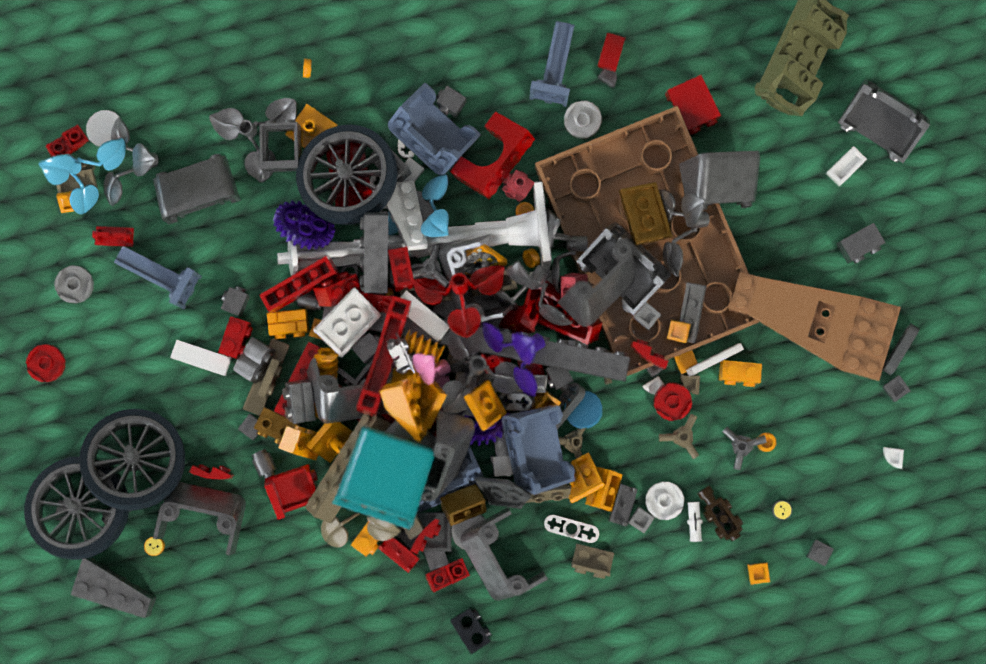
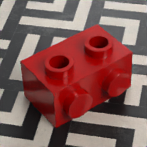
[313,272,362,307]
[218,316,253,359]

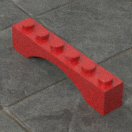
[356,296,412,417]

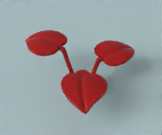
[414,266,505,338]

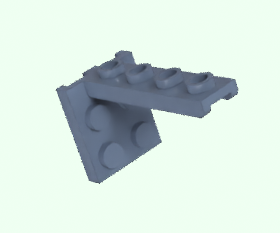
[530,21,574,107]
[114,246,202,309]

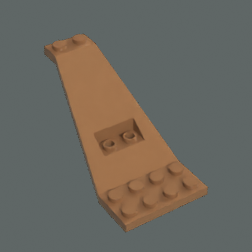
[729,272,901,381]

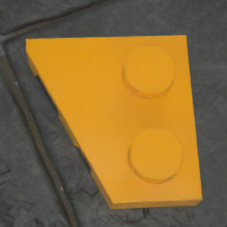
[569,452,605,503]

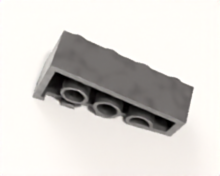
[360,213,388,293]
[71,557,156,618]

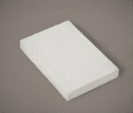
[313,288,381,357]

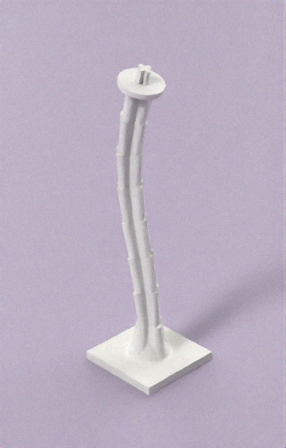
[277,182,551,276]

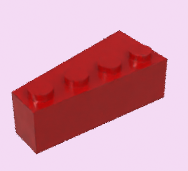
[524,280,603,345]

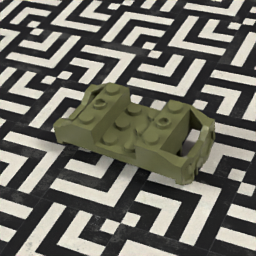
[755,0,849,117]

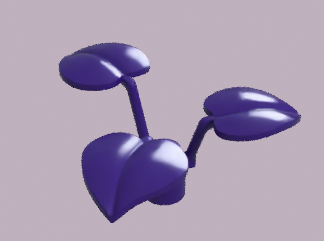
[482,322,545,397]

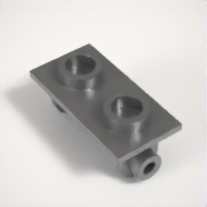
[386,333,415,374]

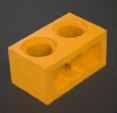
[279,425,318,461]

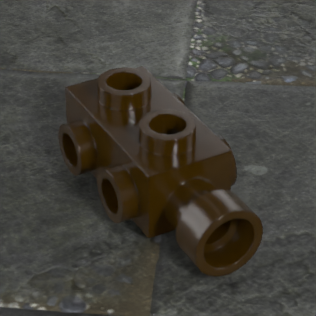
[697,485,743,541]

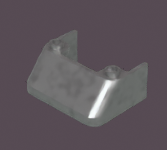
[438,234,514,322]
[307,358,393,424]
[153,482,246,555]
[461,507,548,601]

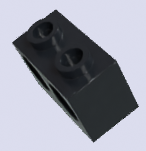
[450,607,492,654]

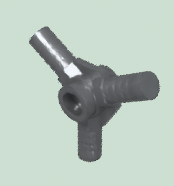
[412,245,449,288]
[722,427,767,470]

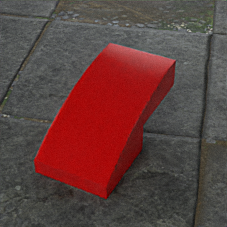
[597,33,625,72]

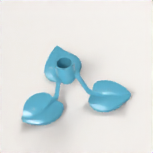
[39,138,126,214]
[387,174,449,237]

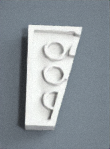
[376,181,428,251]

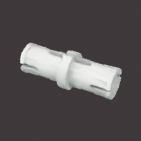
[687,502,703,542]

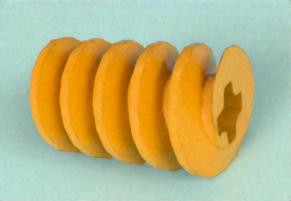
[405,329,445,363]
[314,347,339,380]

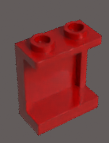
[665,75,721,135]
[264,464,318,520]

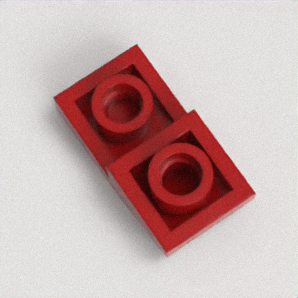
[45,125,88,157]
[631,339,668,369]
[189,464,234,479]
[411,519,442,554]
[425,558,470,592]

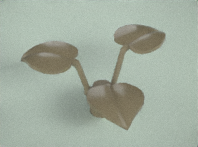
[321,505,401,547]

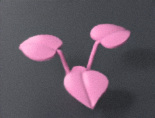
[392,353,451,420]

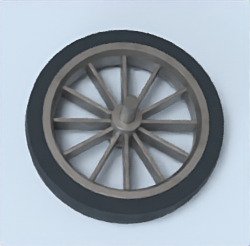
[296,125,398,225]
[80,409,185,511]
[24,456,129,560]

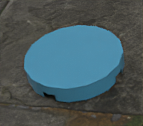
[564,391,603,429]

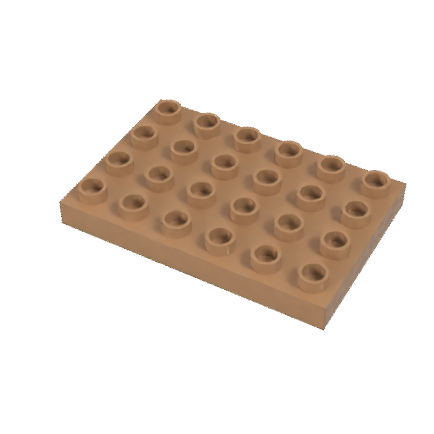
[534,106,759,376]

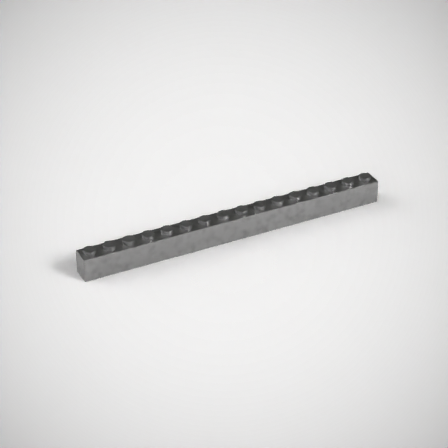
[322,304,630,382]

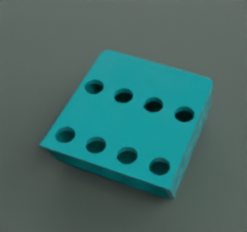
[332,425,435,530]

